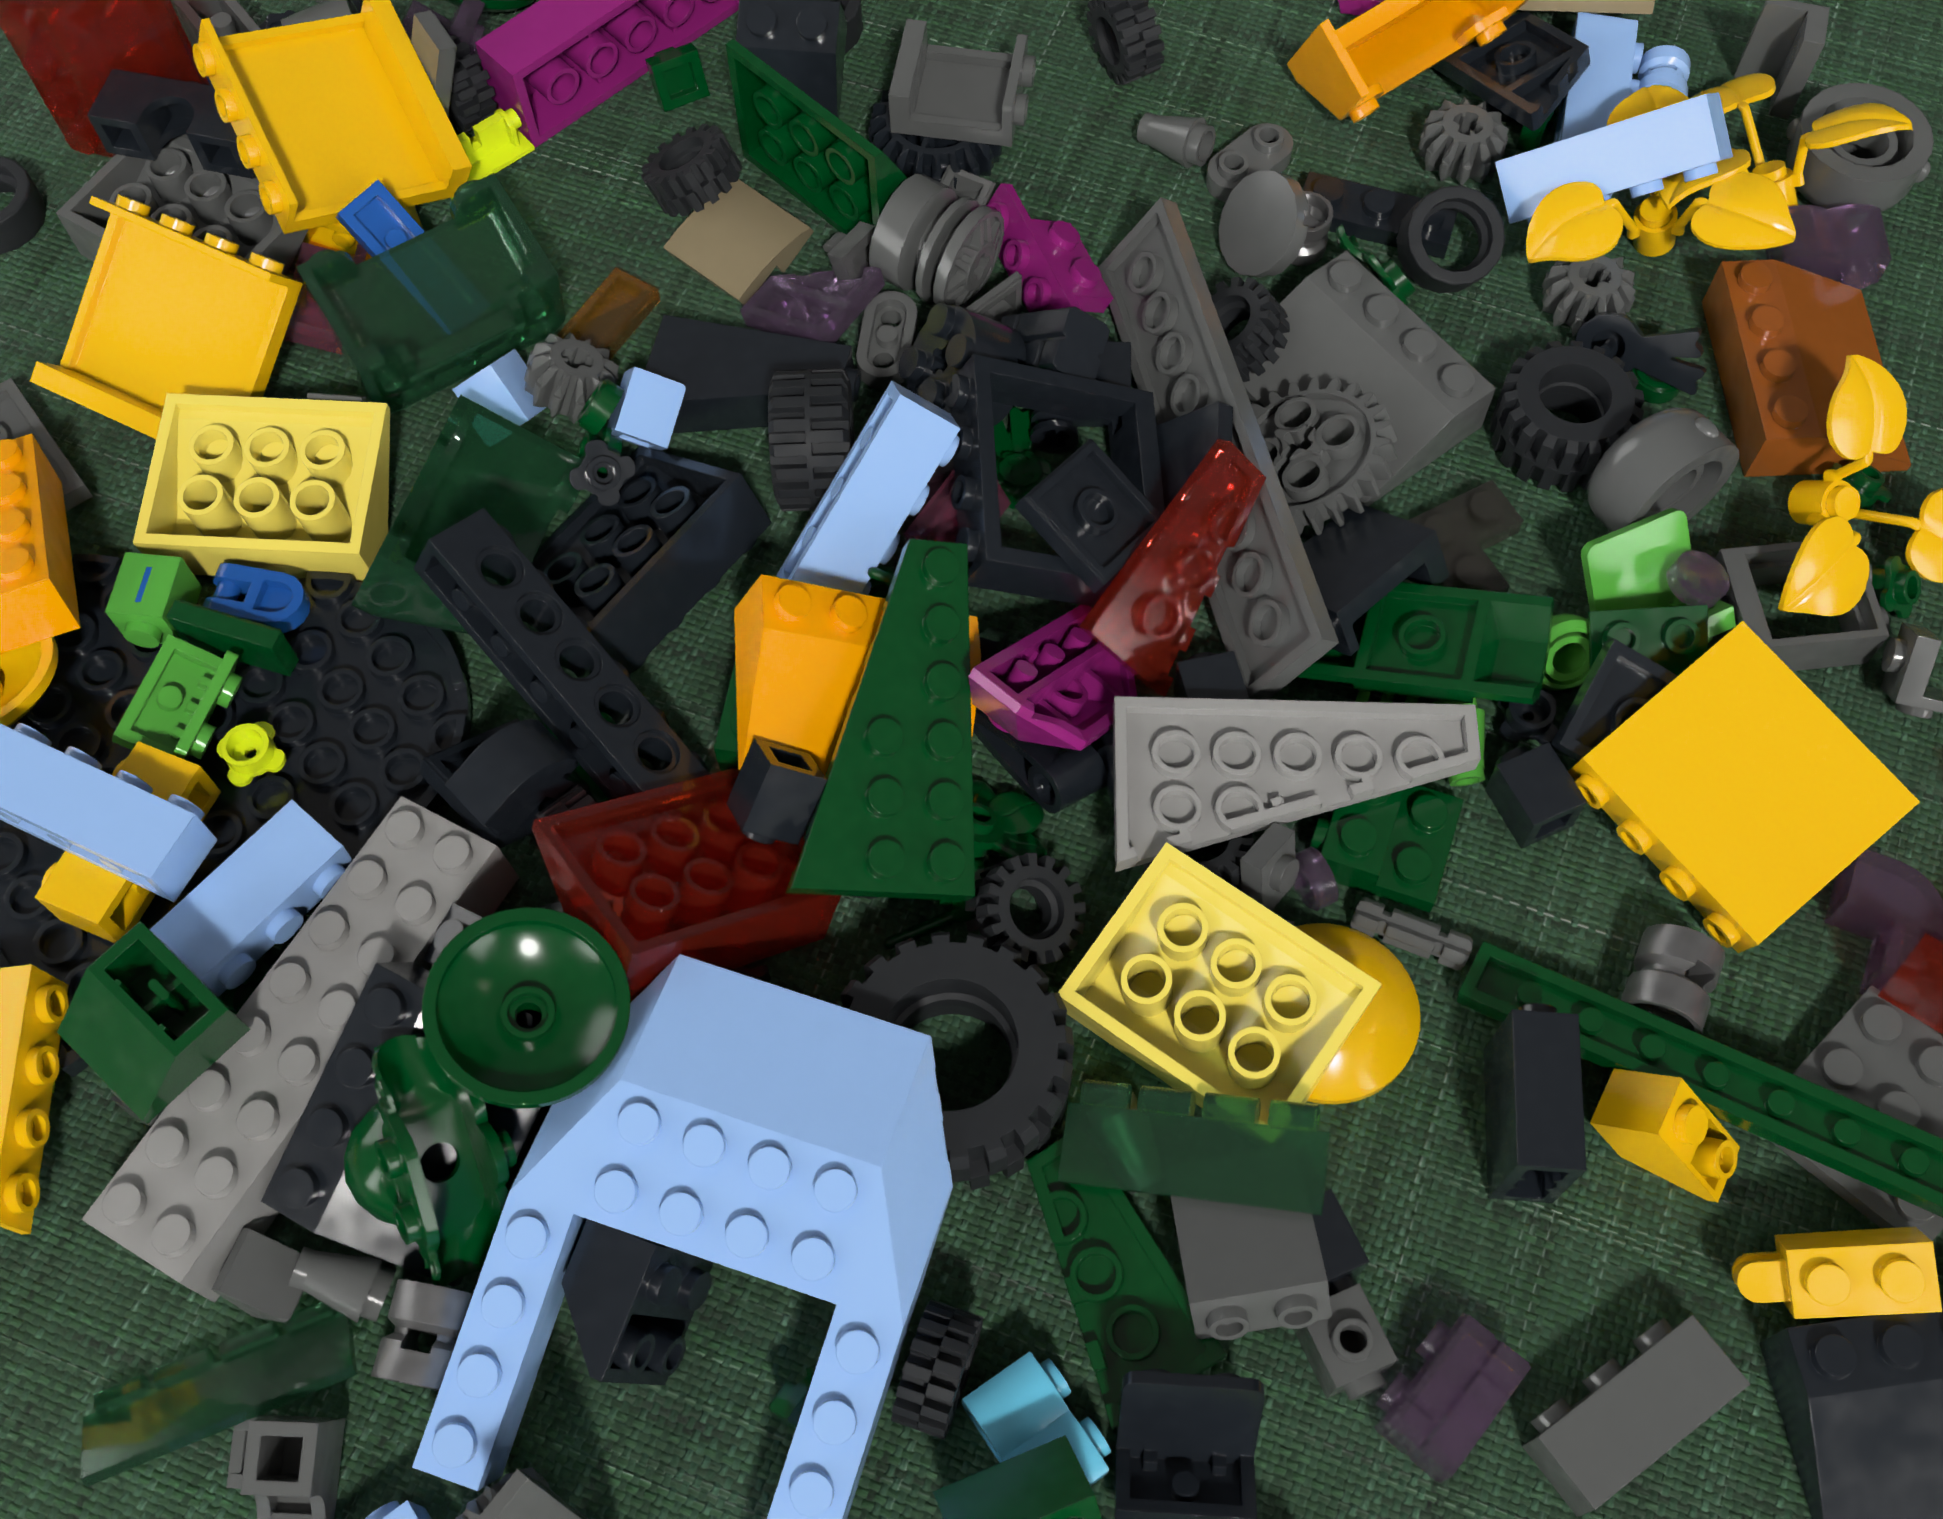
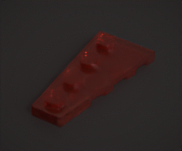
[1079,439,1266,697]

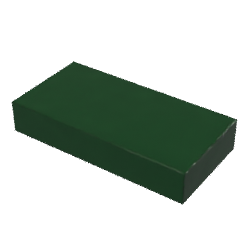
[166,600,299,677]

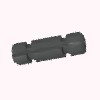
[1351,897,1473,970]

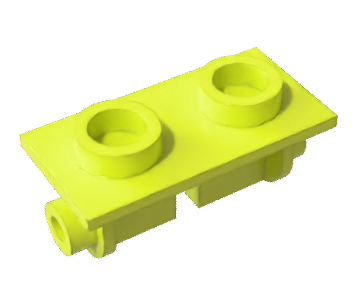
[450,108,535,200]

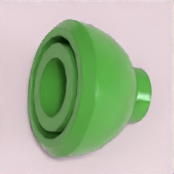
[1542,614,1590,691]

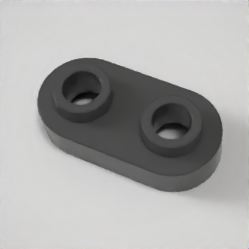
[1206,123,1293,202]
[856,291,918,390]

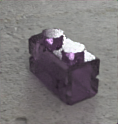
[1374,1313,1531,1483]

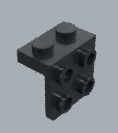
[1114,1369,1265,1519]

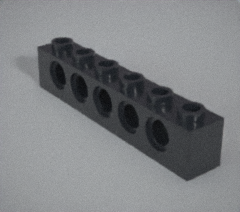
[413,508,717,842]

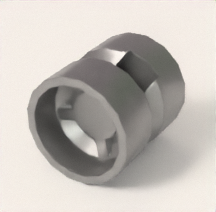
[1621,924,1725,1034]
[371,1279,473,1390]

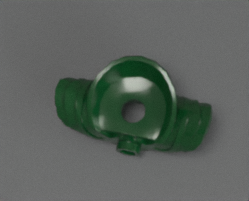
[344,1034,517,1286]

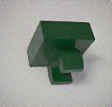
[645,42,710,112]

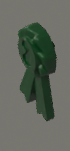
[994,407,1052,509]

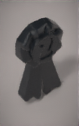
[1576,312,1707,395]

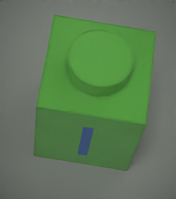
[105,552,202,648]

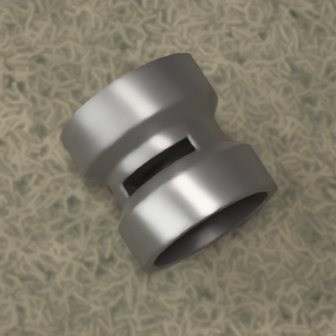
[1291,191,1333,266]

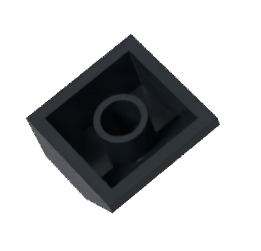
[736,0,848,118]

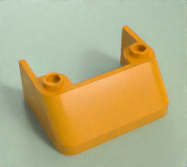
[1287,0,1528,124]

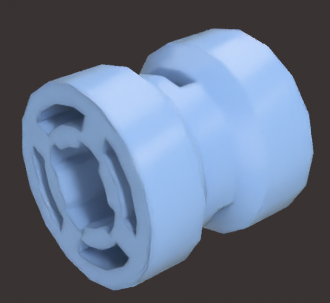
[1638,45,1691,97]

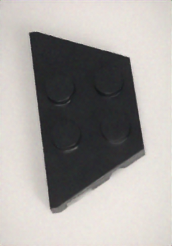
[1432,11,1590,132]

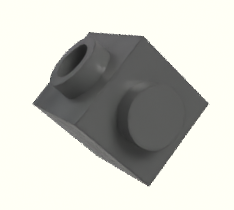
[1293,1283,1398,1401]

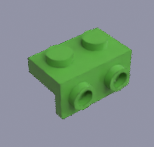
[112,634,243,761]

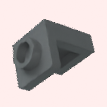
[1880,622,1943,719]
[1240,822,1300,911]

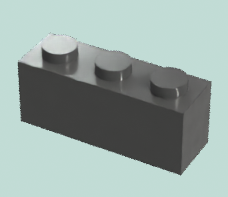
[1522,1315,1750,1517]

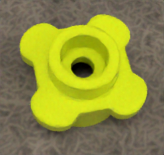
[217,722,286,787]

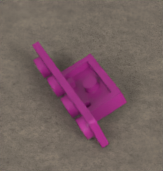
[987,183,1114,313]

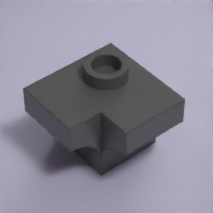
[226,1414,345,1519]

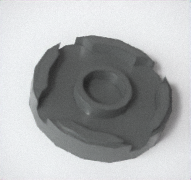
[1219,170,1309,278]

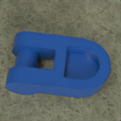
[202,563,311,633]

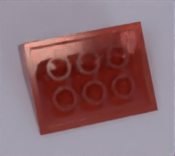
[0,0,210,157]
[532,767,842,1003]

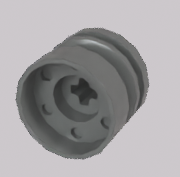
[869,174,1004,308]

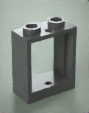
[1703,541,1890,671]

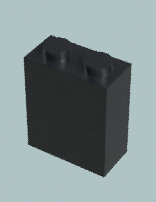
[1484,1003,1586,1203]

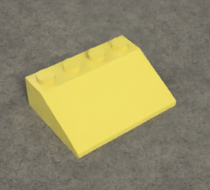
[133,393,390,584]
[1058,842,1382,1150]

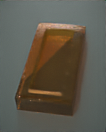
[556,268,661,360]

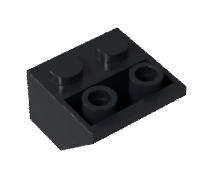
[561,1219,714,1385]

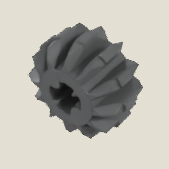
[1418,97,1508,186]
[1542,255,1636,336]
[524,332,619,424]

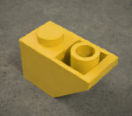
[1590,1068,1740,1203]

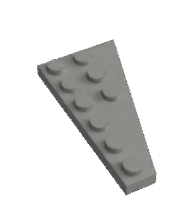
[1113,696,1481,872]

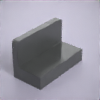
[1735,0,1830,119]

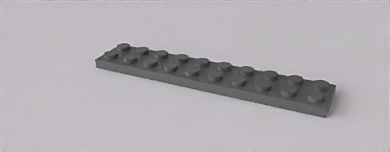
[1098,197,1339,700]

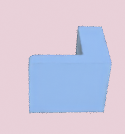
[452,349,547,443]
[607,366,686,451]

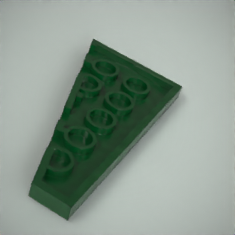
[786,539,975,901]

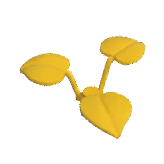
[1659,73,1913,218]
[1526,85,1796,263]
[1778,355,1943,616]

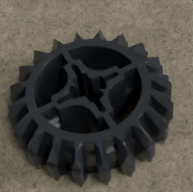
[868,90,1002,189]

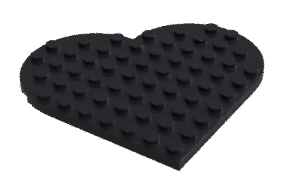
[0,554,471,1077]

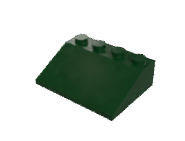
[725,39,908,235]

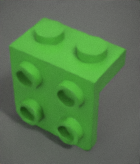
[1581,508,1736,643]

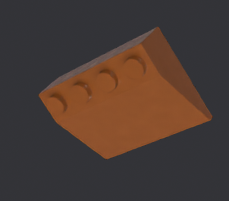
[1702,259,1911,477]

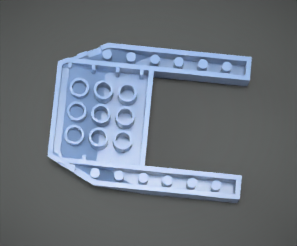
[412,954,953,1519]

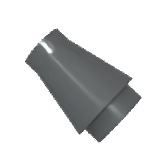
[1137,112,1216,168]
[288,1246,397,1323]

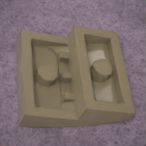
[663,179,814,307]

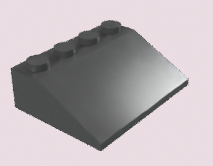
[56,134,308,276]
[1243,251,1496,506]

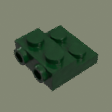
[1308,786,1464,913]

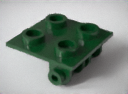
[1580,605,1708,688]

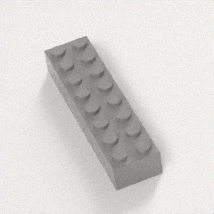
[81,796,519,1303]

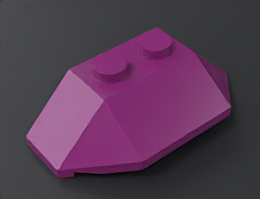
[968,605,1137,751]

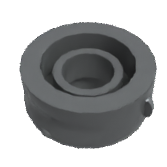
[1785,83,1934,217]
[1588,408,1740,533]

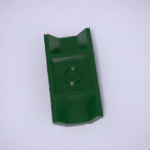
[1297,582,1554,705]

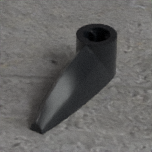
[973,707,1107,814]

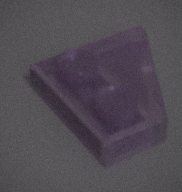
[740,267,886,343]

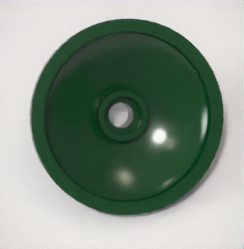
[421,907,630,1109]

